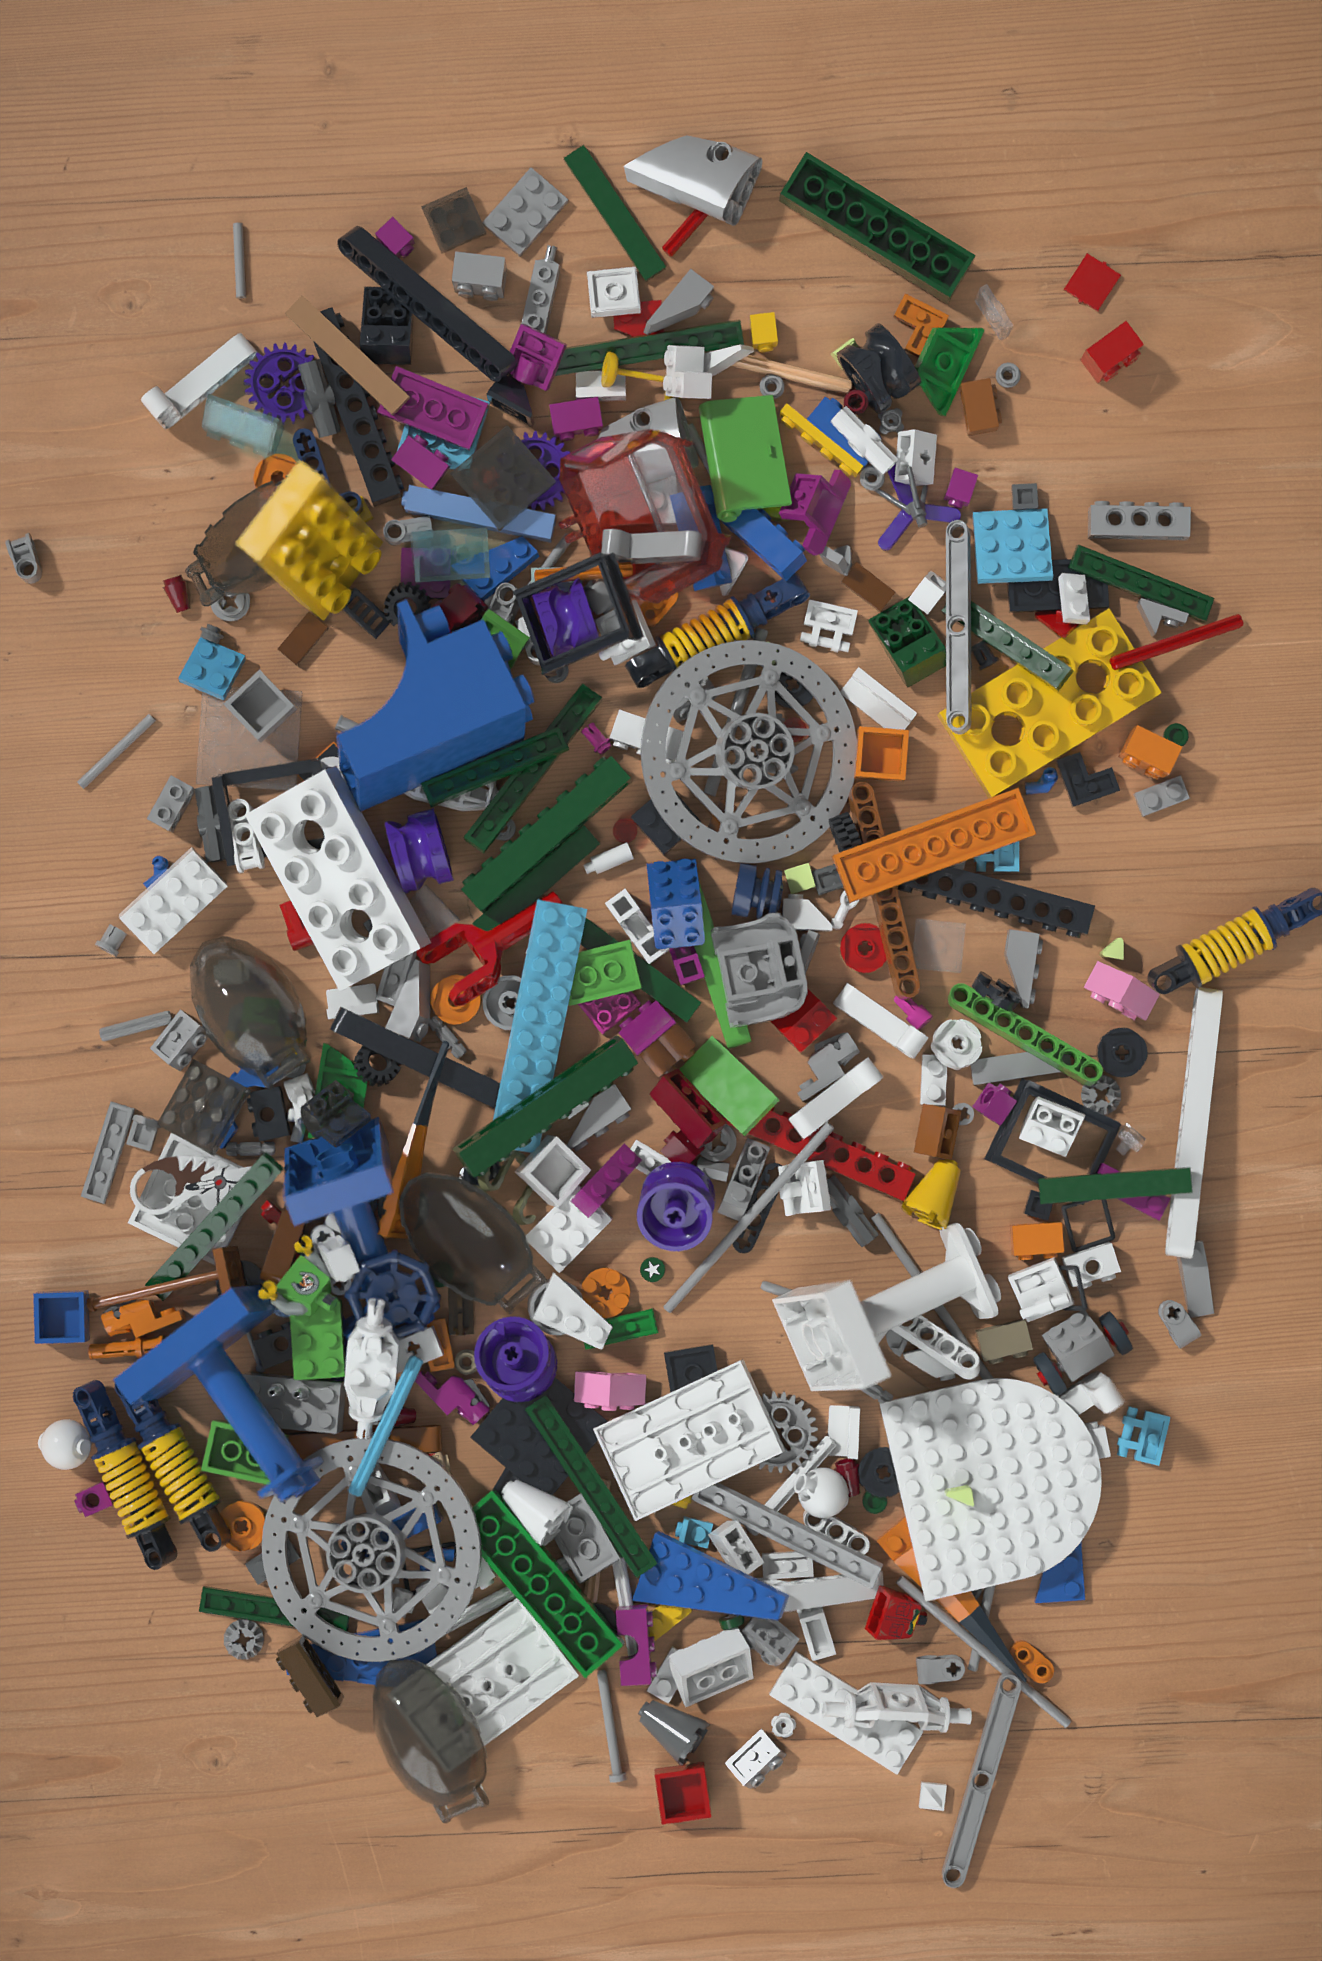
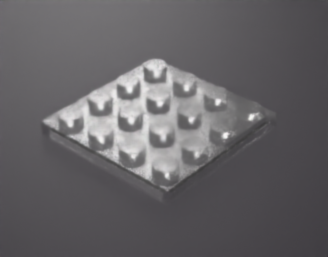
[196,687,303,791]

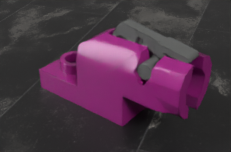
[415,1370,490,1425]

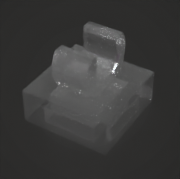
[1116,1123,1146,1156]

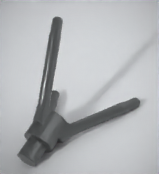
[874,466,928,528]

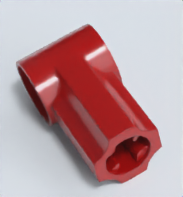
[279,900,314,951]

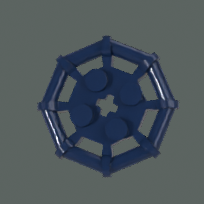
[345,1249,441,1338]

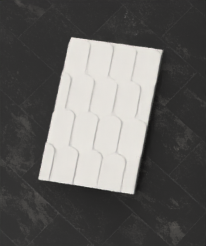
[593,1359,785,1521]
[386,1598,579,1773]

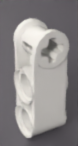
[228,799,265,873]

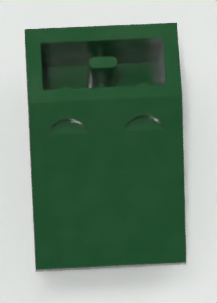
[868,596,946,688]

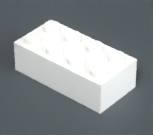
[119,847,227,954]

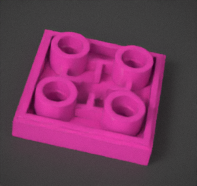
[578,991,641,1035]

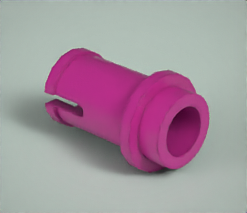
[581,722,612,755]

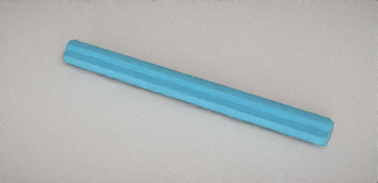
[348,1355,423,1497]

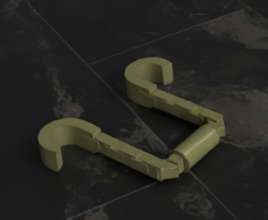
[478,1150,536,1225]

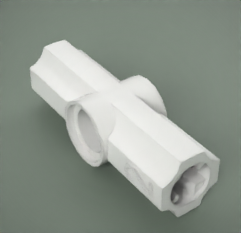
[831,406,898,476]

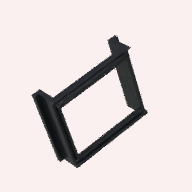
[513,553,644,679]
[211,758,325,866]
[984,1078,1121,1206]

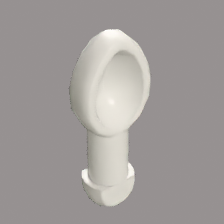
[831,890,859,930]

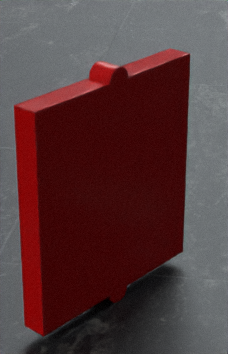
[1063,253,1121,312]

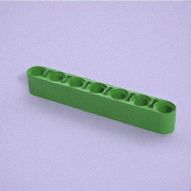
[694,879,752,1050]
[948,983,1103,1086]

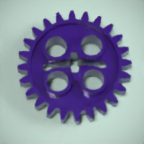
[244,343,314,425]
[494,431,575,512]

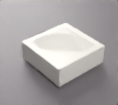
[918,1781,947,1811]

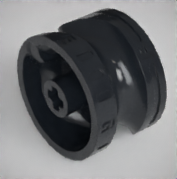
[837,323,921,414]

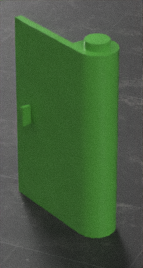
[698,395,792,522]

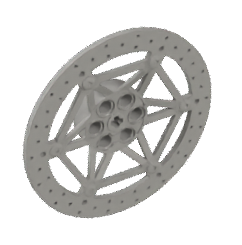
[641,640,857,863]
[262,1437,481,1662]

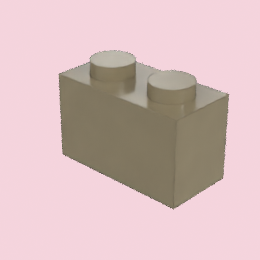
[975,1319,1033,1364]

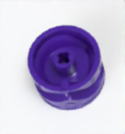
[532,578,599,658]
[385,808,454,894]
[637,1162,715,1251]
[474,1317,558,1402]

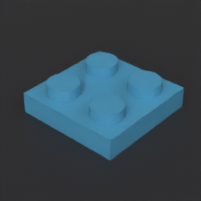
[178,637,246,700]

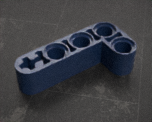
[293,428,363,515]

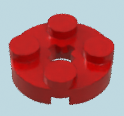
[840,923,887,973]

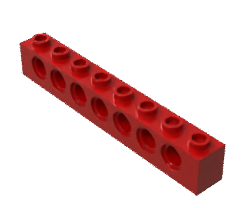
[722,1107,916,1201]

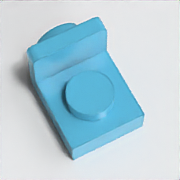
[675,1516,713,1548]

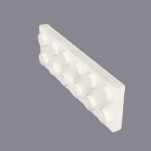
[769,1651,923,1774]

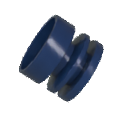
[731,863,784,919]

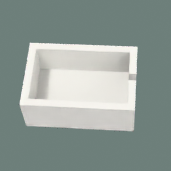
[524,1185,613,1273]

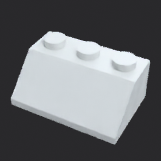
[669,1627,754,1707]

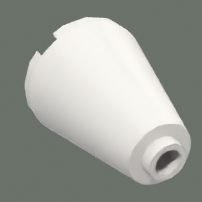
[502,1480,573,1546]

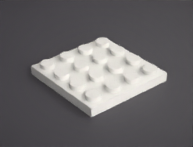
[128,1133,244,1265]

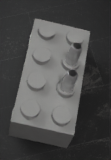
[242,1372,346,1434]

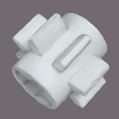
[393,1587,415,1618]

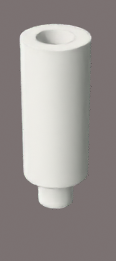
[583,842,634,874]

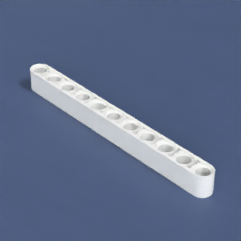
[1165,987,1223,1259]

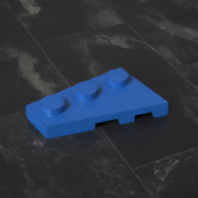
[451,536,540,601]
[1034,1542,1085,1603]

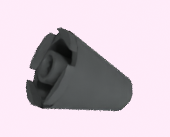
[638,1700,710,1766]

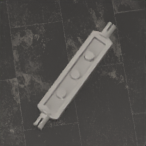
[521,245,561,334]

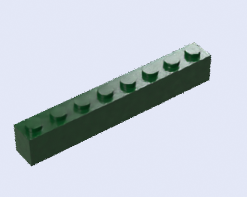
[452,1035,638,1177]

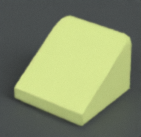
[784,863,816,894]
[944,1485,974,1507]

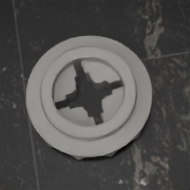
[210,582,250,622]
[1081,1075,1121,1115]
[700,1124,736,1161]
[224,1619,264,1660]

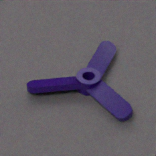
[878,463,961,551]

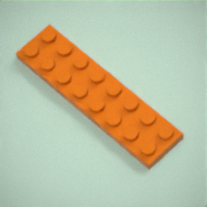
[832,788,1036,903]

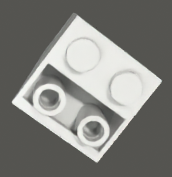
[1019,1097,1085,1157]

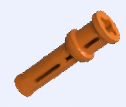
[88,1335,165,1360]

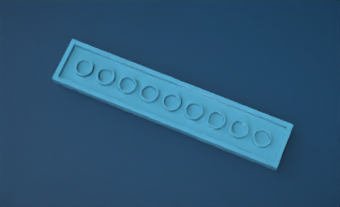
[493,899,587,1153]

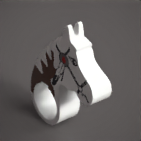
[130,1155,251,1231]

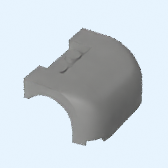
[710,913,807,1028]

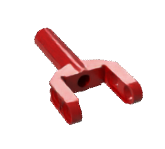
[416,891,563,1006]

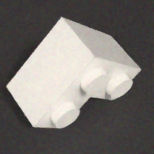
[663,345,712,399]

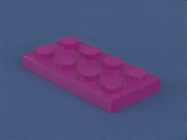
[377,366,489,451]

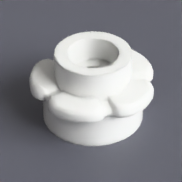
[771,1713,796,1738]

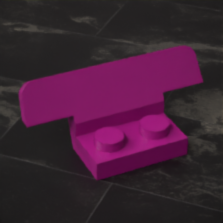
[779,469,851,556]

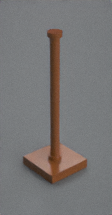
[87,1246,246,1312]

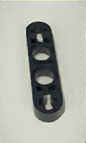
[733,1162,782,1253]

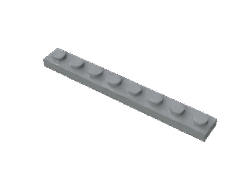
[692,1483,883,1589]

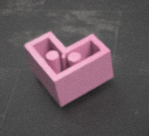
[1084,961,1160,1021]
[574,1371,646,1411]

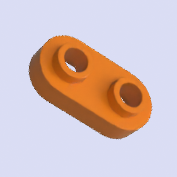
[640,582,678,627]
[1009,1640,1054,1683]

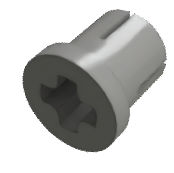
[95,924,127,957]

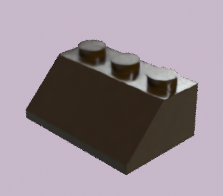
[276,1634,344,1717]

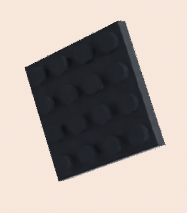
[470,1378,608,1495]

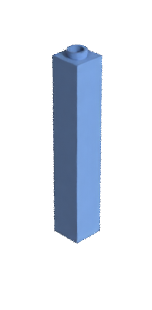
[401,485,556,543]

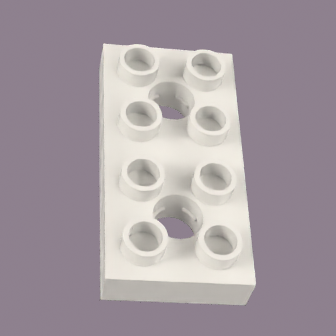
[245,766,431,991]

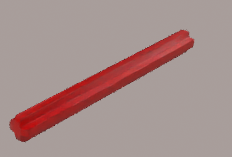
[1110,614,1244,670]

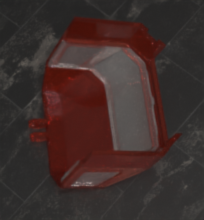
[558,429,732,604]

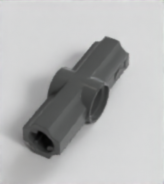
[298,359,341,438]
[195,786,226,863]
[827,1175,879,1247]

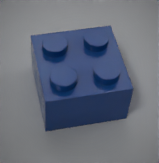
[33,1290,90,1344]

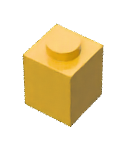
[749,312,778,352]

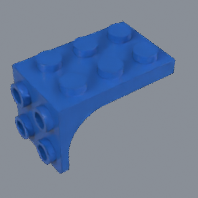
[646,858,705,949]

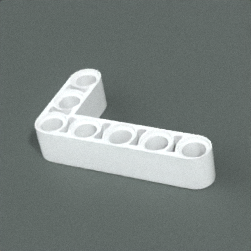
[141,333,258,430]
[875,1315,980,1379]
[1057,1371,1125,1415]
[756,1571,884,1612]

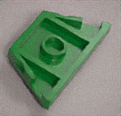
[915,328,985,416]
[308,1043,368,1138]

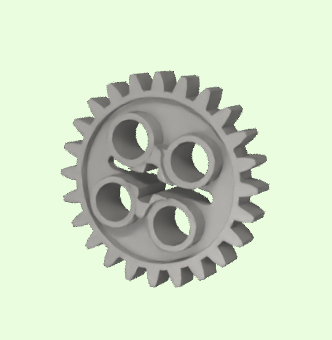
[759,1391,818,1473]

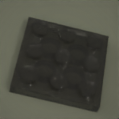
[450,425,556,531]
[157,1059,251,1156]

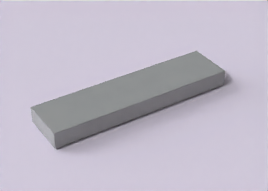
[970,1048,1071,1085]
[81,1101,135,1204]

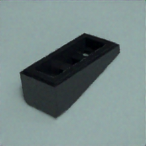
[342,587,392,639]

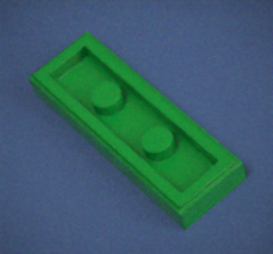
[584,1308,658,1350]

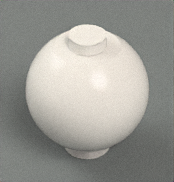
[38,1419,91,1470]
[794,1468,849,1518]

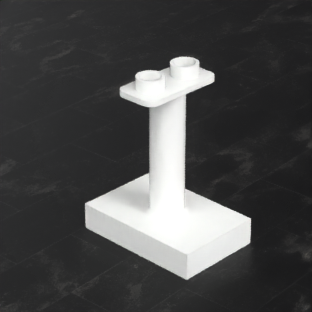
[772,1223,1001,1391]

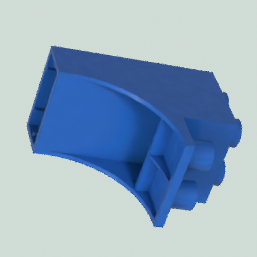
[337,600,534,812]

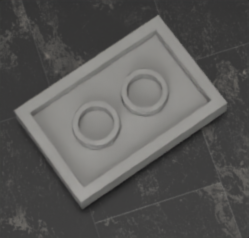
[482,167,568,257]
[554,1494,623,1584]

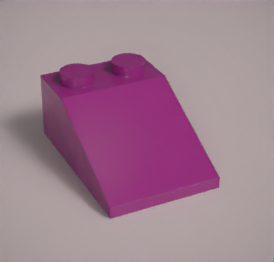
[618,1000,676,1055]

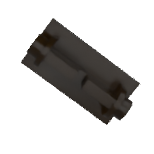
[448,1284,474,1336]

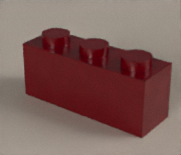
[649,1068,727,1149]

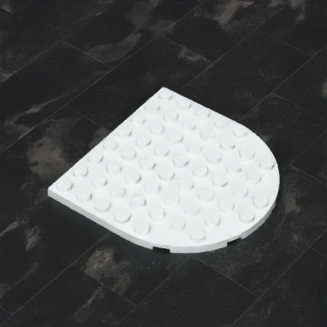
[879,1378,1101,1601]

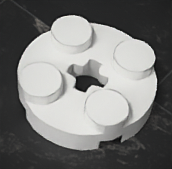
[931,1019,982,1070]

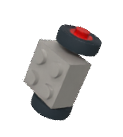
[1033,1311,1133,1396]

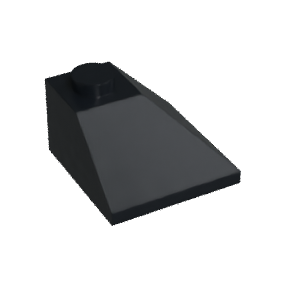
[486,373,534,427]

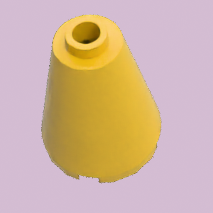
[901,1159,961,1230]

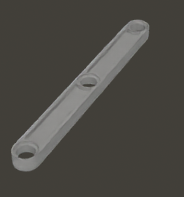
[946,520,971,734]
[942,1672,1021,1888]

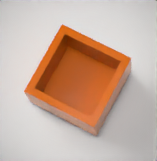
[1118,725,1183,780]
[854,726,909,782]

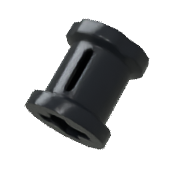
[971,640,999,671]

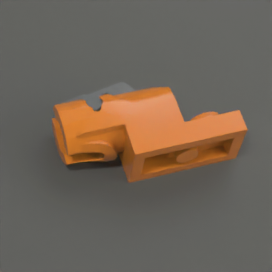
[101,1299,186,1338]

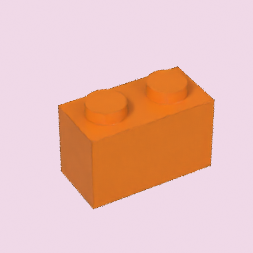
[1010,1221,1064,1260]

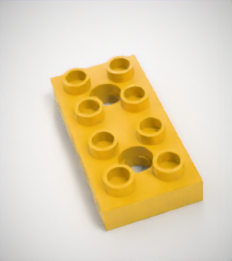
[236,461,383,621]
[937,608,1162,799]

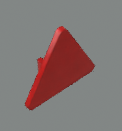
[1035,610,1090,638]

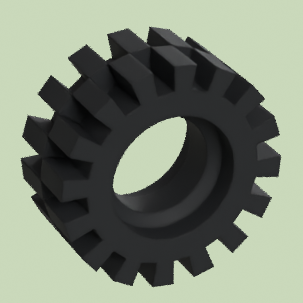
[384,582,431,626]
[828,812,862,852]
[354,1046,401,1087]

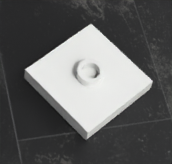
[587,267,641,318]

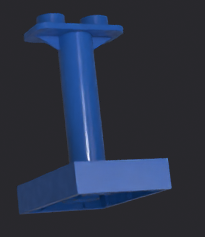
[284,1117,440,1340]
[113,1284,324,1503]

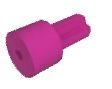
[894,991,933,1030]

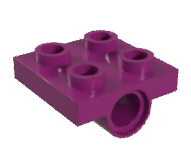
[510,323,567,391]

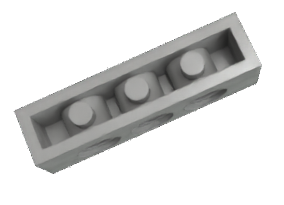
[1088,501,1191,540]

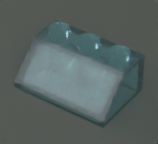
[202,394,285,457]
[410,527,490,582]

